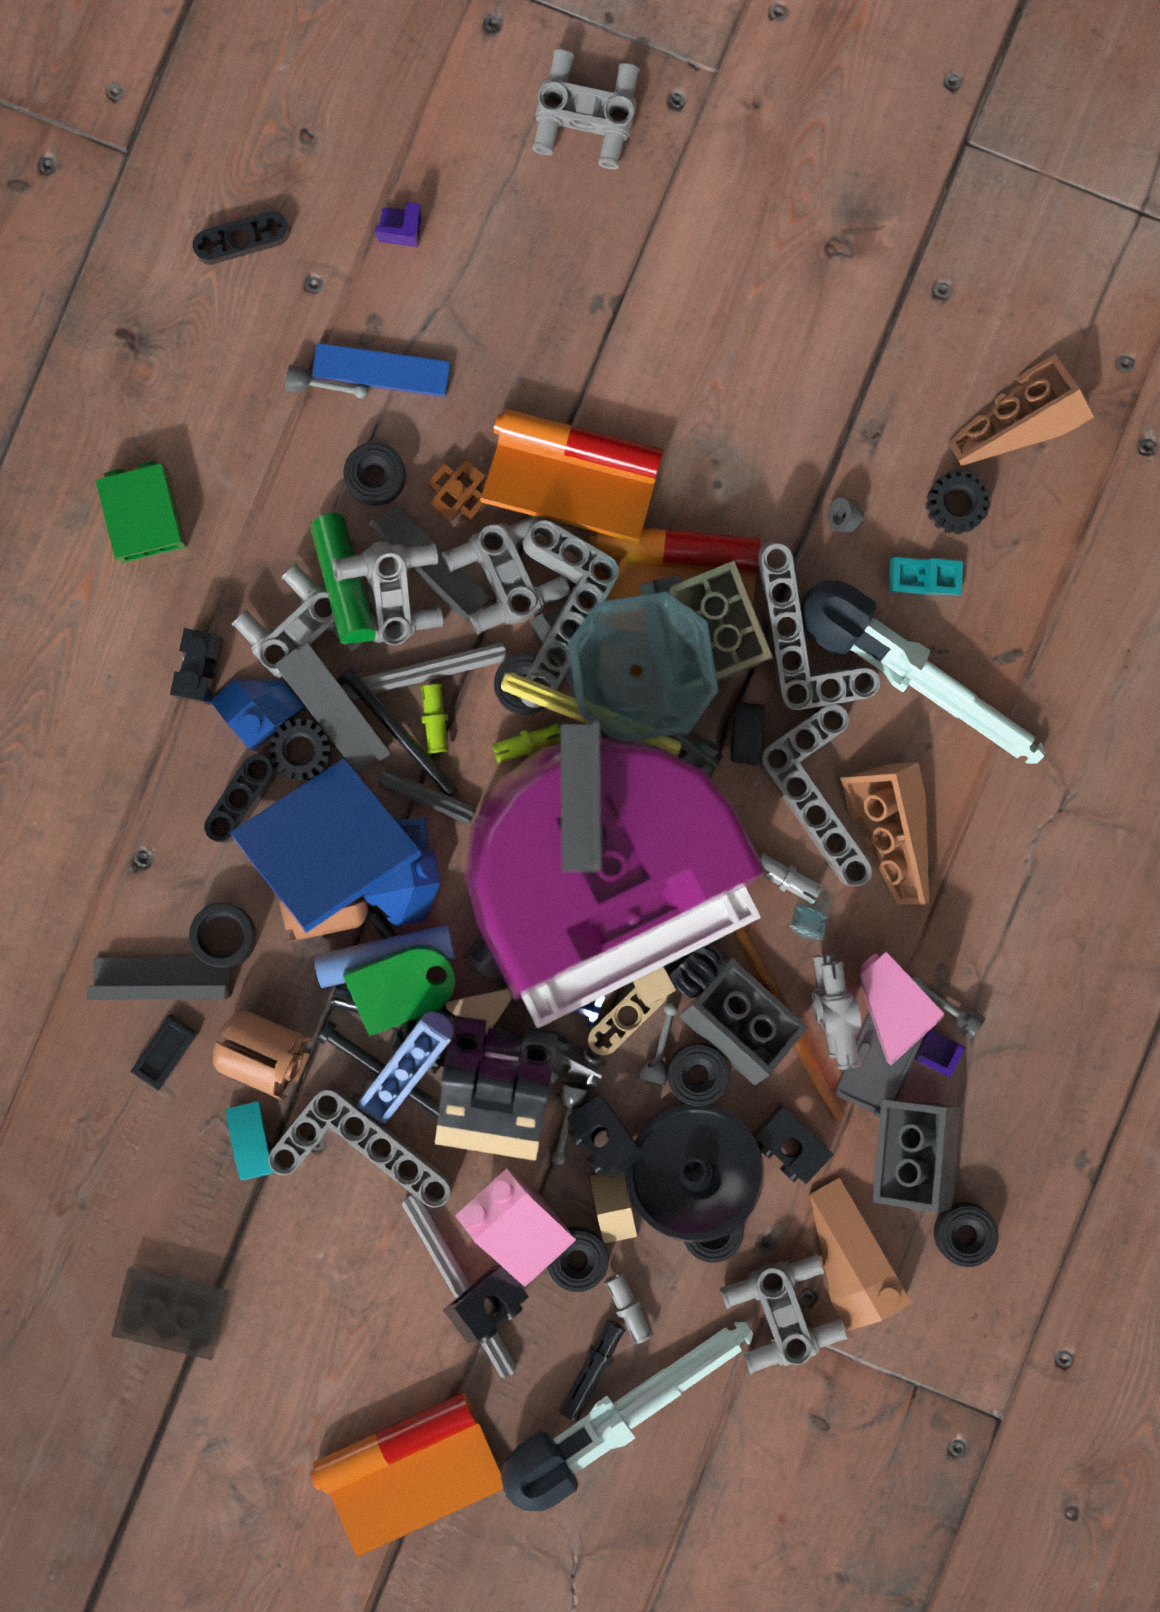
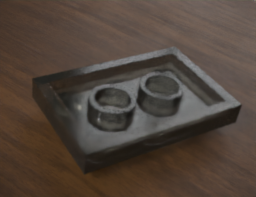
[111,1266,230,1360]

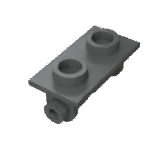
[657,717,724,776]
[553,1033,607,1088]

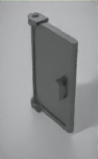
[833,1011,928,1118]

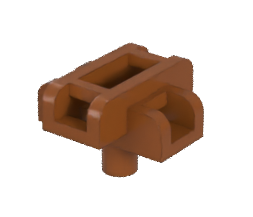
[427,460,486,522]

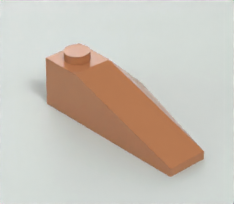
[948,354,1094,466]
[840,762,929,905]
[809,1177,912,1331]

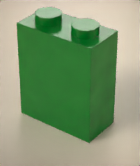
[95,461,187,563]

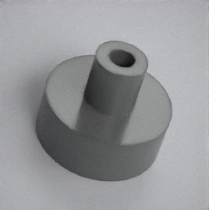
[828,497,864,533]

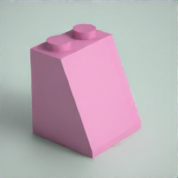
[860,952,944,1065]
[455,1168,576,1287]

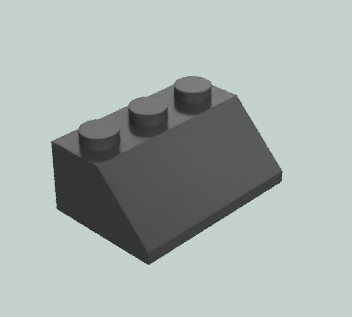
[679,958,808,1085]
[873,1099,961,1213]

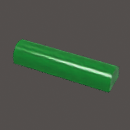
[310,513,376,644]

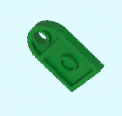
[343,944,455,1036]

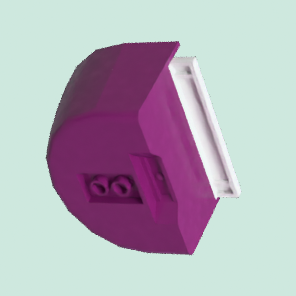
[464,737,766,1029]

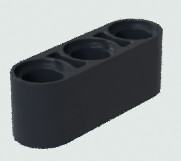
[204,754,277,843]

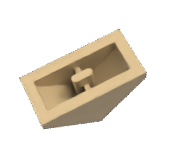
[446,988,513,1034]
[590,1171,637,1243]

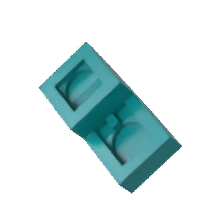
[888,557,963,596]
[225,1101,274,1181]

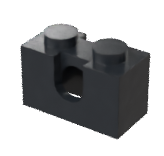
[170,628,224,705]
[567,1094,644,1179]
[753,1104,834,1184]
[443,1265,529,1343]

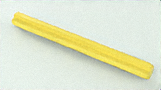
[501,672,681,756]

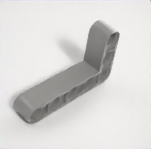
[520,520,619,708]
[758,542,880,710]
[760,704,872,886]
[268,1087,452,1208]

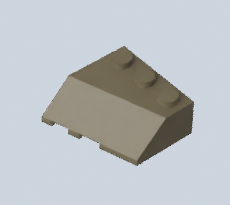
[670,561,774,696]

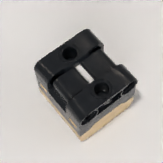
[435,1015,559,1161]

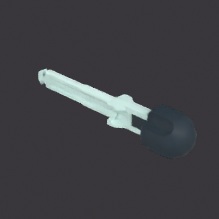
[800,580,1045,764]
[501,1322,753,1512]

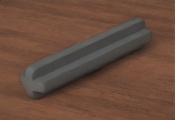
[379,769,475,824]

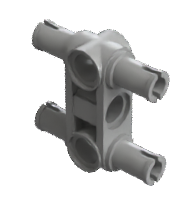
[532,49,640,169]
[442,515,571,634]
[332,541,443,645]
[232,563,362,684]
[812,953,861,1069]
[720,1253,847,1374]

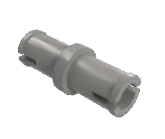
[759,853,822,904]
[604,1272,654,1344]

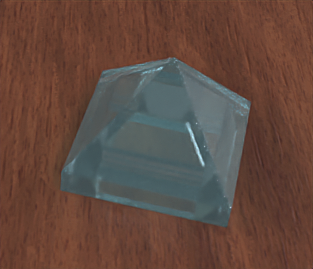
[789,904,828,940]

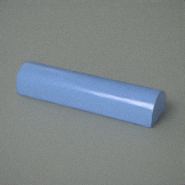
[314,924,456,988]
[356,1012,453,1125]

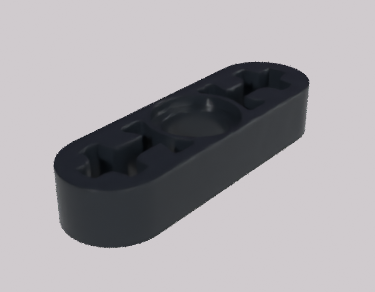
[192,212,290,265]

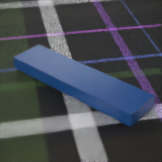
[312,343,451,397]

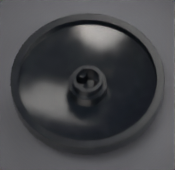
[626,1104,764,1243]

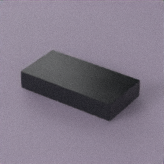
[130,1015,198,1091]

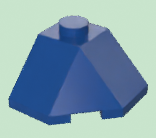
[210,679,306,752]
[362,849,441,926]

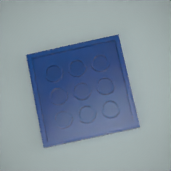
[230,758,421,933]

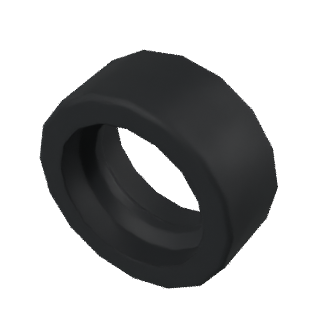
[189,903,257,969]

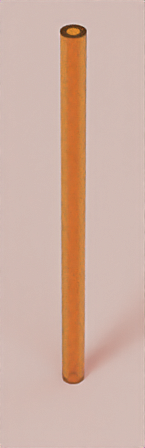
[733,926,845,1121]

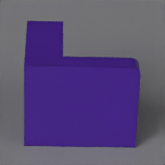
[375,202,422,247]
[914,1030,965,1078]

